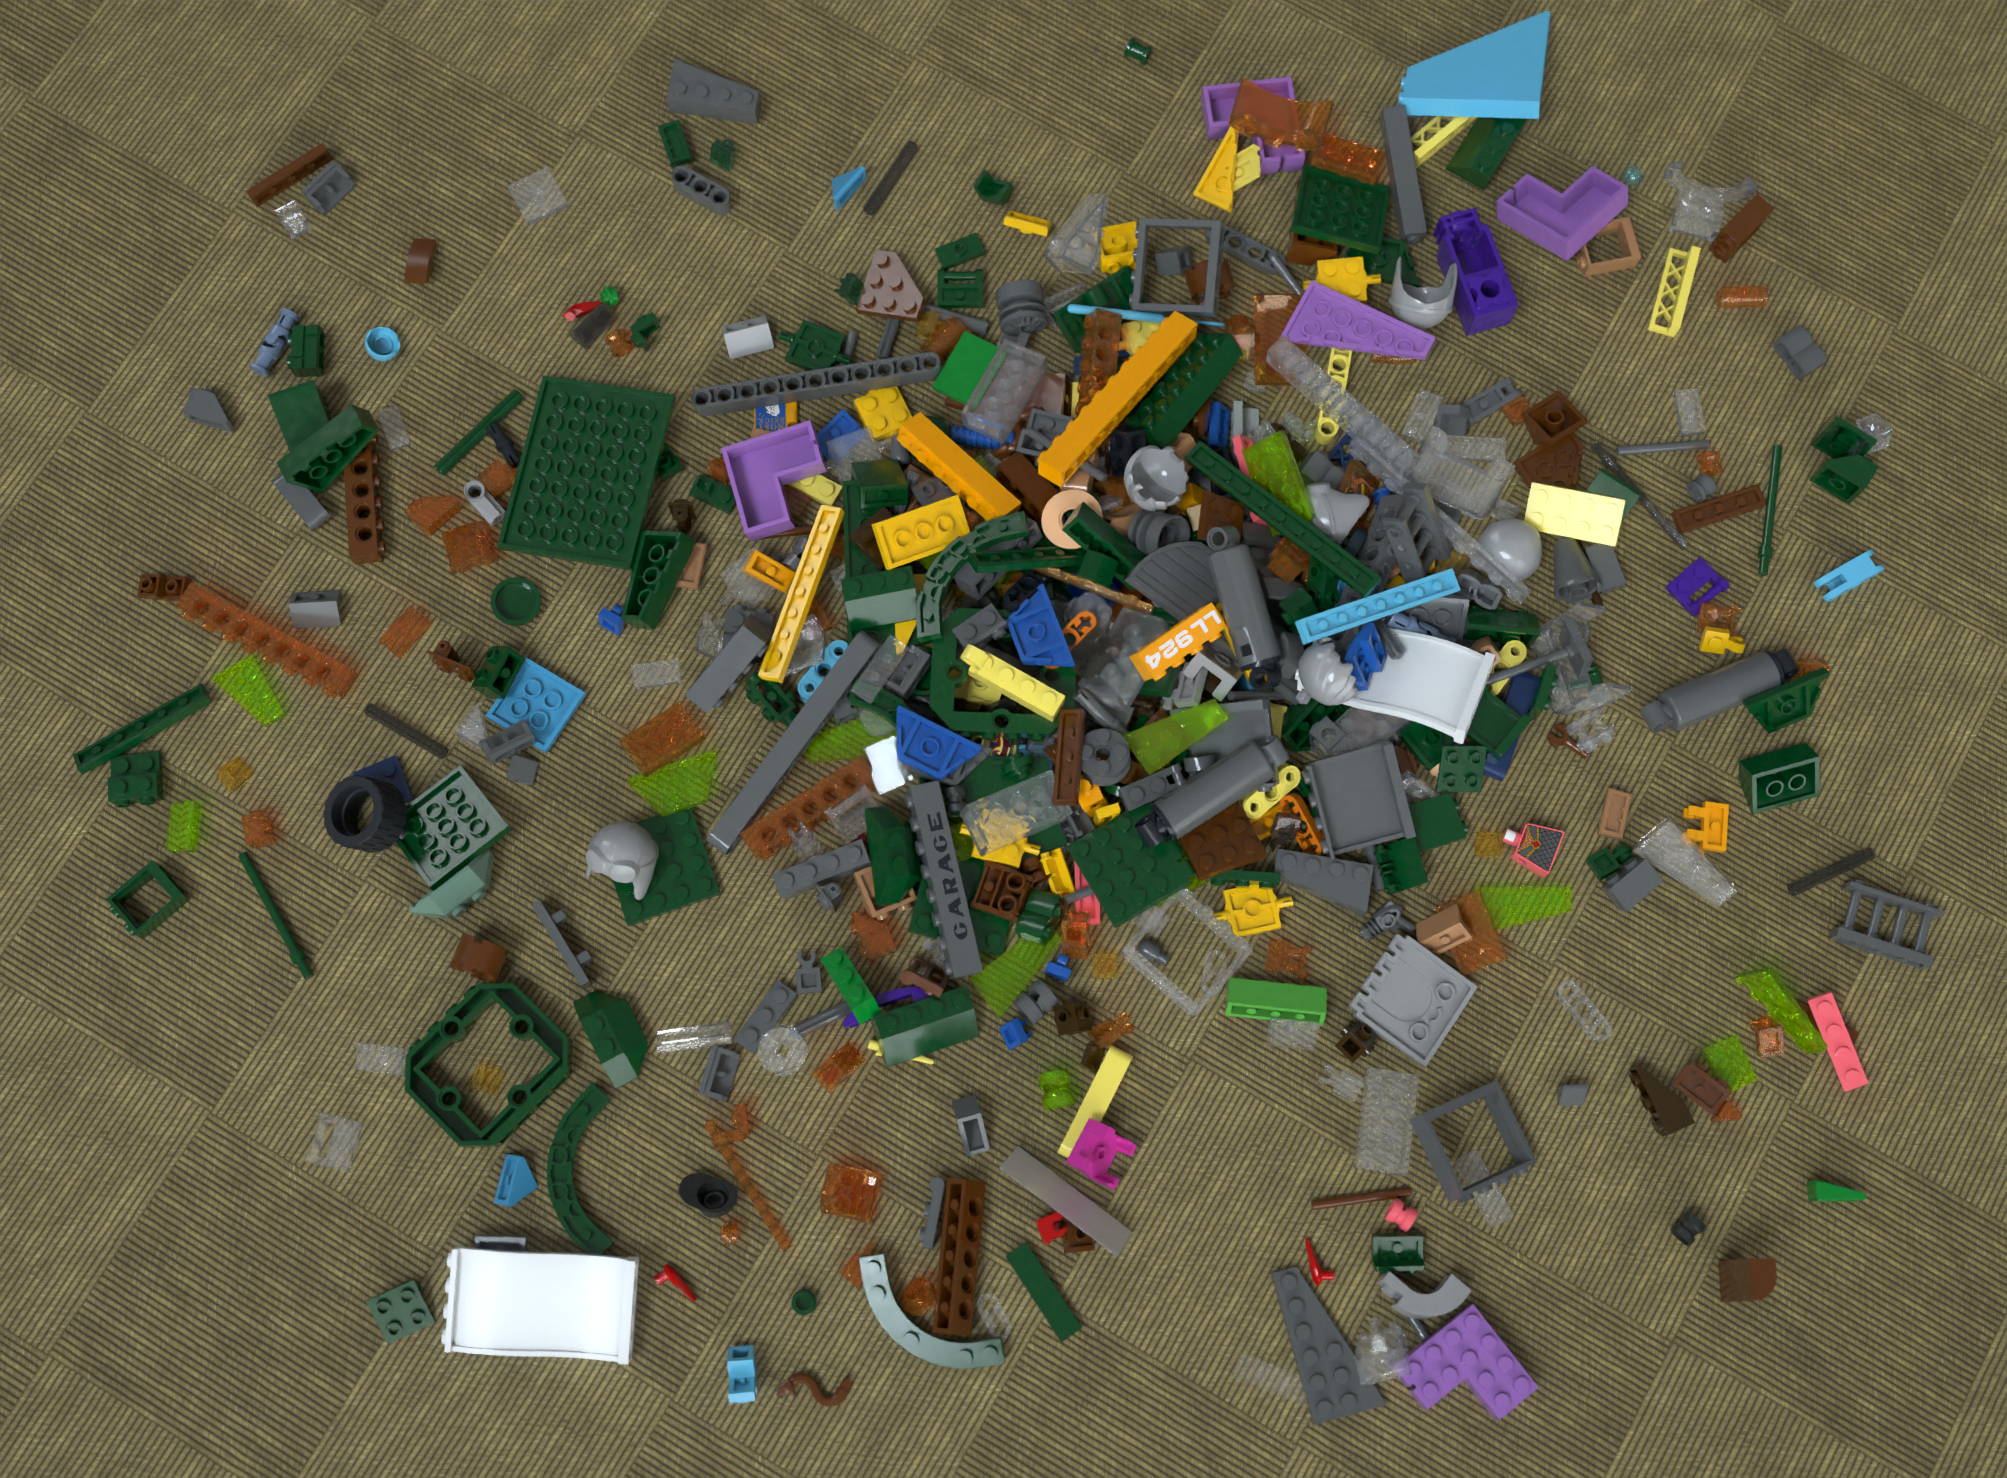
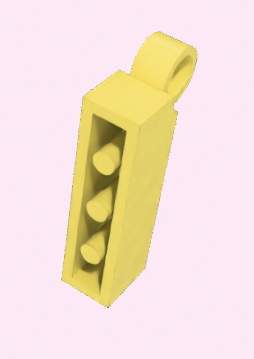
[960,644,1065,722]

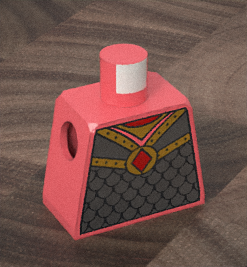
[1502,823,1565,878]

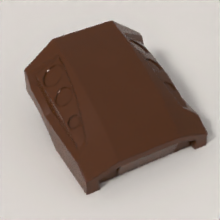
[969,860,1034,924]

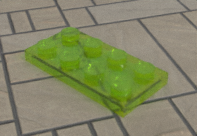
[1241,430,1316,537]

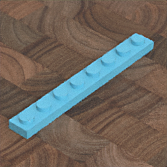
[1295,568,1460,645]

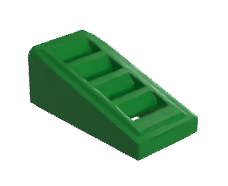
[1807,1180,1867,1202]

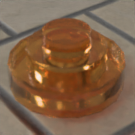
[901,1278,936,1316]

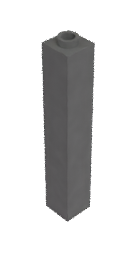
[1379,105,1427,244]

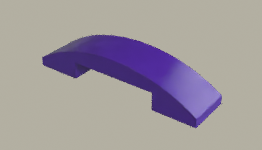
[843,987,936,1030]

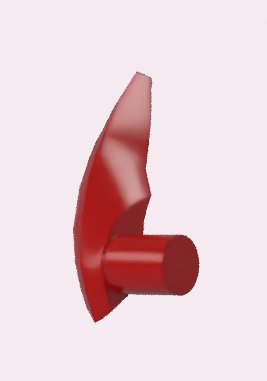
[562,302,605,321]
[1305,1238,1334,1286]
[654,1263,697,1302]

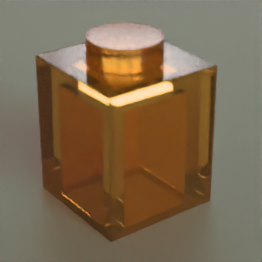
[476,459,515,501]

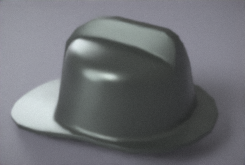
[679,1173,738,1218]

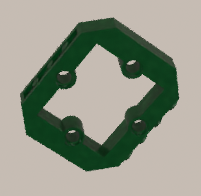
[929,608,1077,742]
[405,983,572,1148]

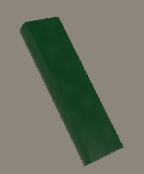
[1062,502,1146,591]

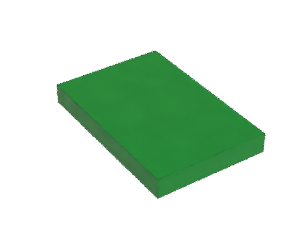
[932,331,1005,409]

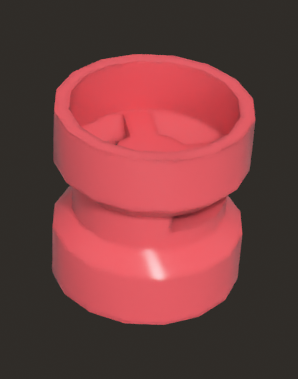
[1384,1198,1418,1232]

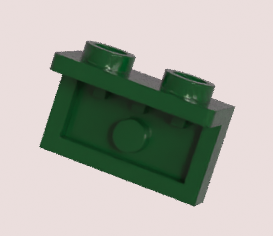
[1371,1232,1425,1274]

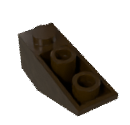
[1629,1065,1695,1137]

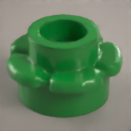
[600,285,618,308]

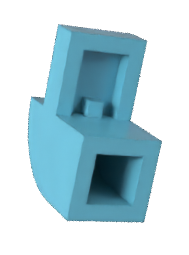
[727,1345,757,1403]

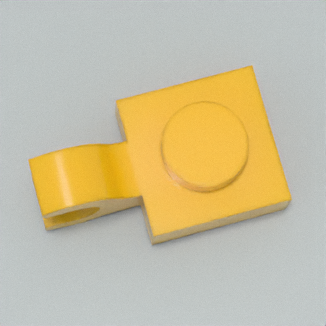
[1699,626,1745,654]

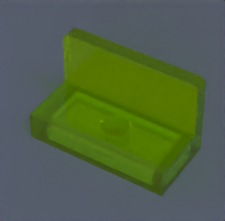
[166,800,201,853]

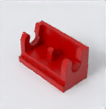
[1035,1212,1067,1246]

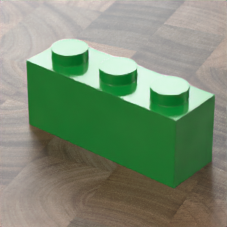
[820,947,881,1025]

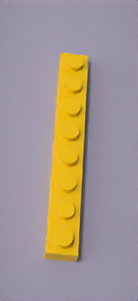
[758,505,845,683]

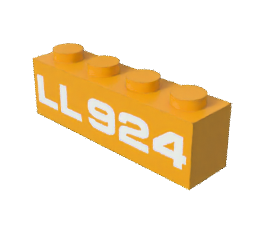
[1129,602,1227,681]

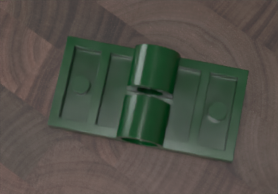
[1051,265,1149,354]

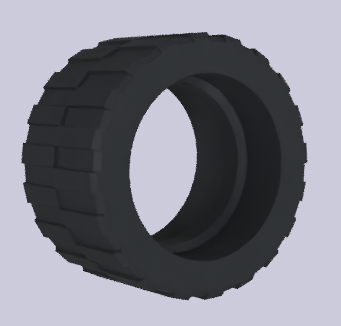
[323,775,407,853]

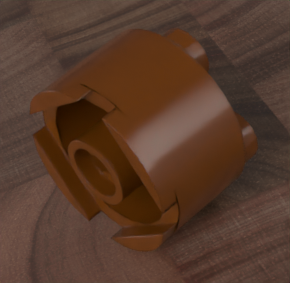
[1184,258,1235,305]
[450,934,508,983]

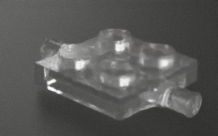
[825,426,893,486]
[718,546,786,611]

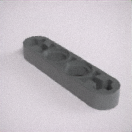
[1204,225,1285,276]

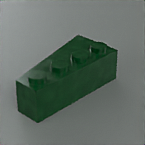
[276,405,379,493]
[620,530,696,630]

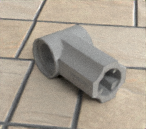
[464,480,506,527]

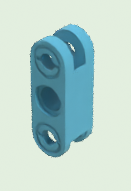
[1813,549,1885,603]
[798,640,848,704]

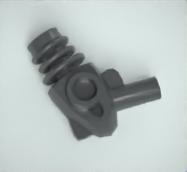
[1358,900,1415,942]

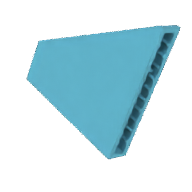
[1398,11,1550,119]

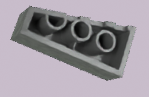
[666,59,761,124]
[685,613,773,713]
[1272,849,1374,917]

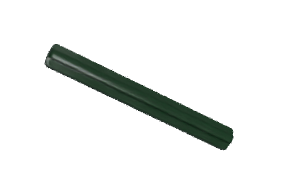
[434,389,523,476]

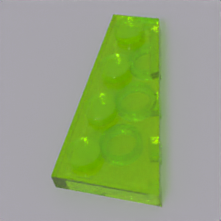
[1122,698,1228,775]

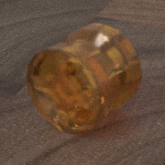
[605,329,633,357]
[1696,451,1723,476]

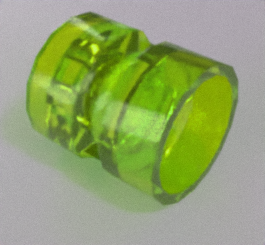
[1037,1070,1075,1110]

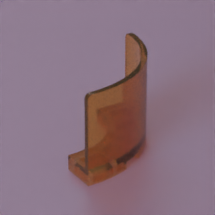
[1228,78,1334,150]
[1253,293,1311,386]

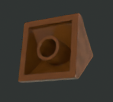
[1521,391,1588,446]

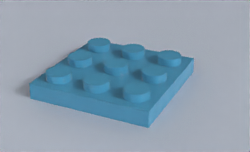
[486,657,586,754]

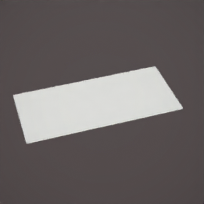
[1000,1146,1133,1257]

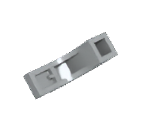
[1376,1271,1472,1319]

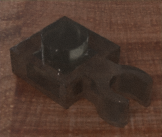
[1269,812,1302,852]

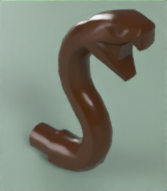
[993,406,1045,459]
[776,1373,853,1407]

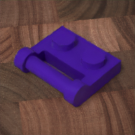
[1665,557,1729,617]

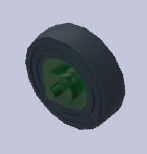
[1341,527,1367,559]

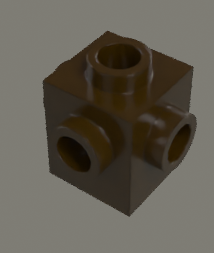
[1053,998,1092,1036]
[1335,1021,1378,1063]

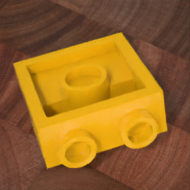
[1092,221,1138,274]

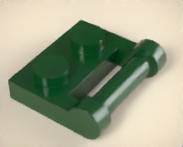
[937,269,983,309]

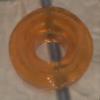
[720,1221,738,1246]

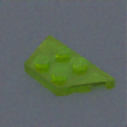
[626,749,717,817]

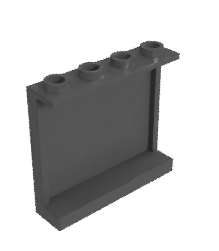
[1170,697,1280,792]
[1302,740,1416,860]

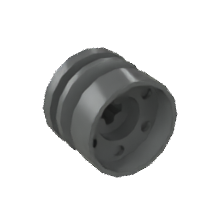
[995,280,1048,336]
[1127,509,1191,556]

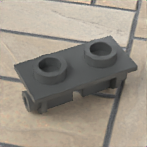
[816,882,843,914]

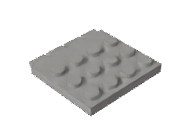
[1349,934,1478,1067]

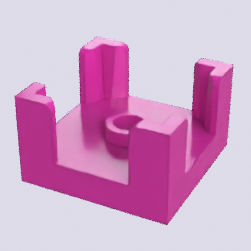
[1066,1118,1137,1190]

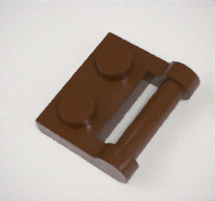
[900,956,950,997]

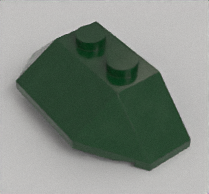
[1281,698,1352,752]
[864,807,922,905]
[573,991,648,1089]

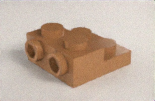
[853,866,916,922]

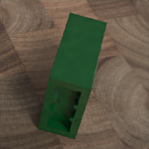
[106,860,190,938]

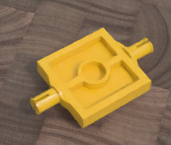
[1302,257,1381,303]
[853,386,912,442]
[959,809,1041,870]
[1211,885,1293,939]

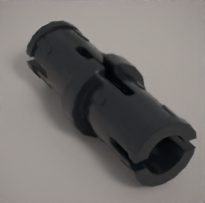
[486,422,521,469]

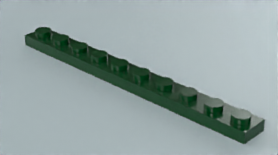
[1184,441,1381,599]

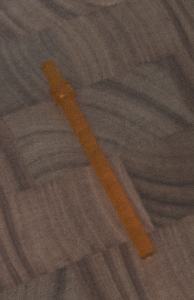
[1032,567,1155,615]
[704,1120,792,1252]

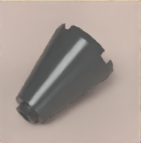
[1554,537,1602,604]

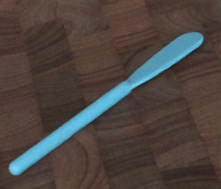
[1067,304,1226,327]

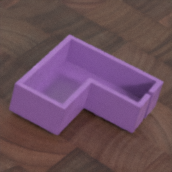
[1200,76,1305,175]
[1496,166,1628,261]
[721,420,827,542]
[1390,1304,1539,1420]

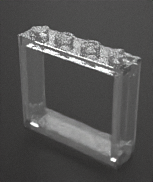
[1119,888,1253,1019]

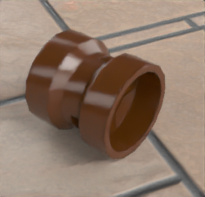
[1019,855,1050,886]

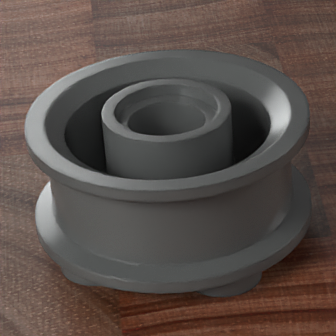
[1081,729,1131,786]

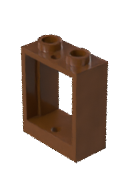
[1708,194,1774,264]

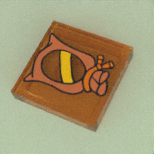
[1338,459,1380,523]

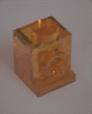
[242,810,277,849]

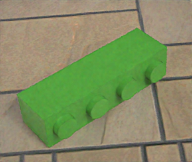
[1225,977,1327,1026]

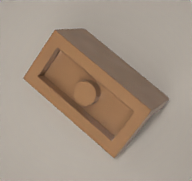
[1415,904,1473,956]

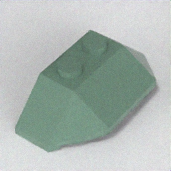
[408,849,494,919]

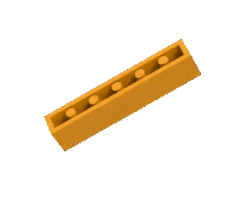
[896,412,1022,521]

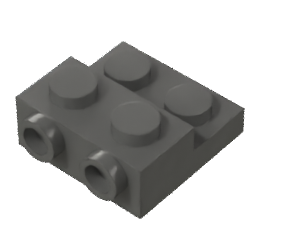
[722,605,774,664]

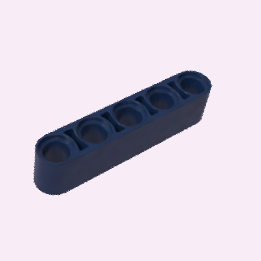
[1483,672,1540,782]

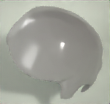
[1124,445,1189,512]
[1477,518,1543,582]
[1298,637,1357,706]

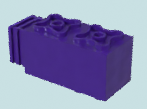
[1433,208,1518,336]

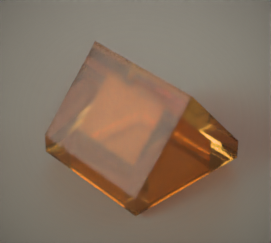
[707,457,730,485]
[1711,1100,1743,1123]

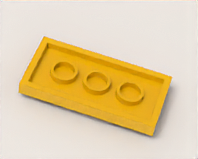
[871,495,970,570]

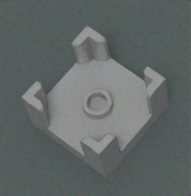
[1183,641,1243,702]

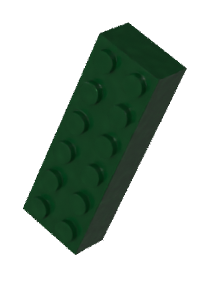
[1126,333,1243,450]

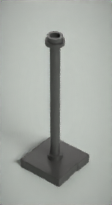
[1486,617,1593,686]

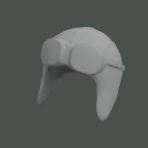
[1388,257,1458,329]
[1293,482,1370,546]
[586,821,659,900]

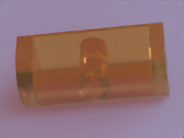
[1715,286,1768,308]
[919,316,967,365]

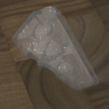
[1044,193,1109,274]

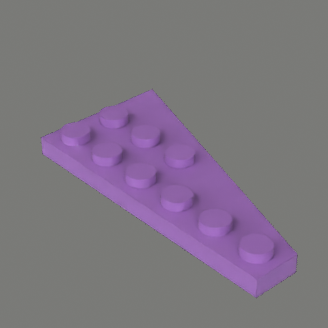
[1280,280,1436,360]

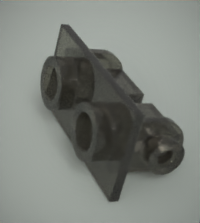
[569,303,617,350]

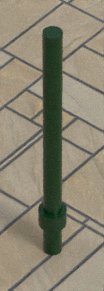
[1758,445,1782,576]
[238,852,314,980]

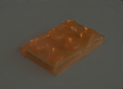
[1310,132,1385,185]
[619,702,706,778]
[1434,891,1508,976]

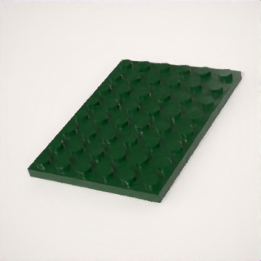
[497,376,676,571]

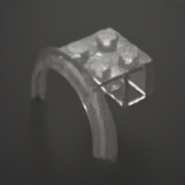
[1664,161,1758,242]

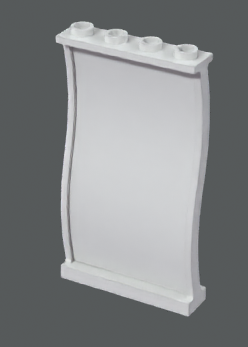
[1295,609,1495,744]
[441,1245,639,1364]

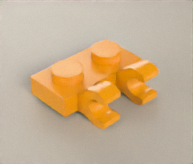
[1682,801,1729,853]

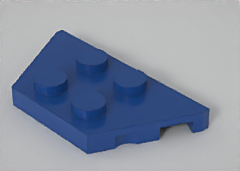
[1006,584,1075,667]
[896,705,982,781]

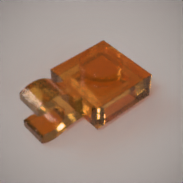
[1087,1013,1134,1049]

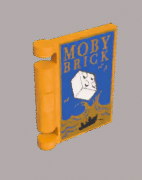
[754,385,798,432]

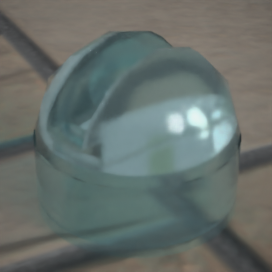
[1622,165,1642,186]

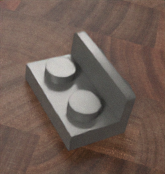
[952,603,1008,650]

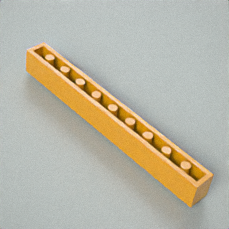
[1037,311,1198,487]

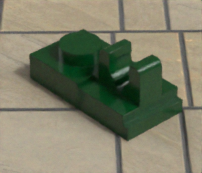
[688,474,736,515]

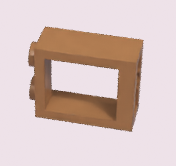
[1576,217,1641,277]

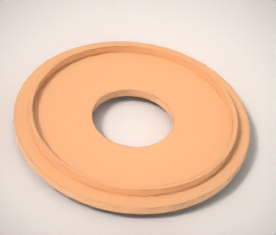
[1041,489,1103,549]

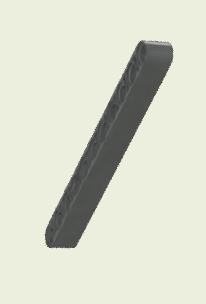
[691,352,942,416]
[706,631,882,855]

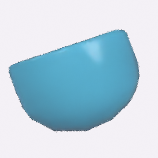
[364,326,401,362]

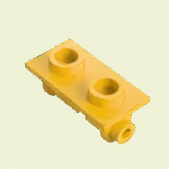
[1040,848,1076,898]

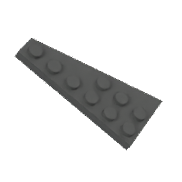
[1271,1267,1387,1425]

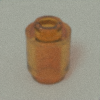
[1793,659,1830,682]

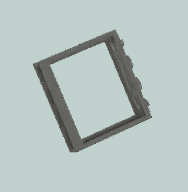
[1129,218,1225,317]
[1409,1080,1537,1204]

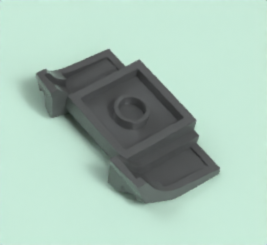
[1241,522,1306,600]

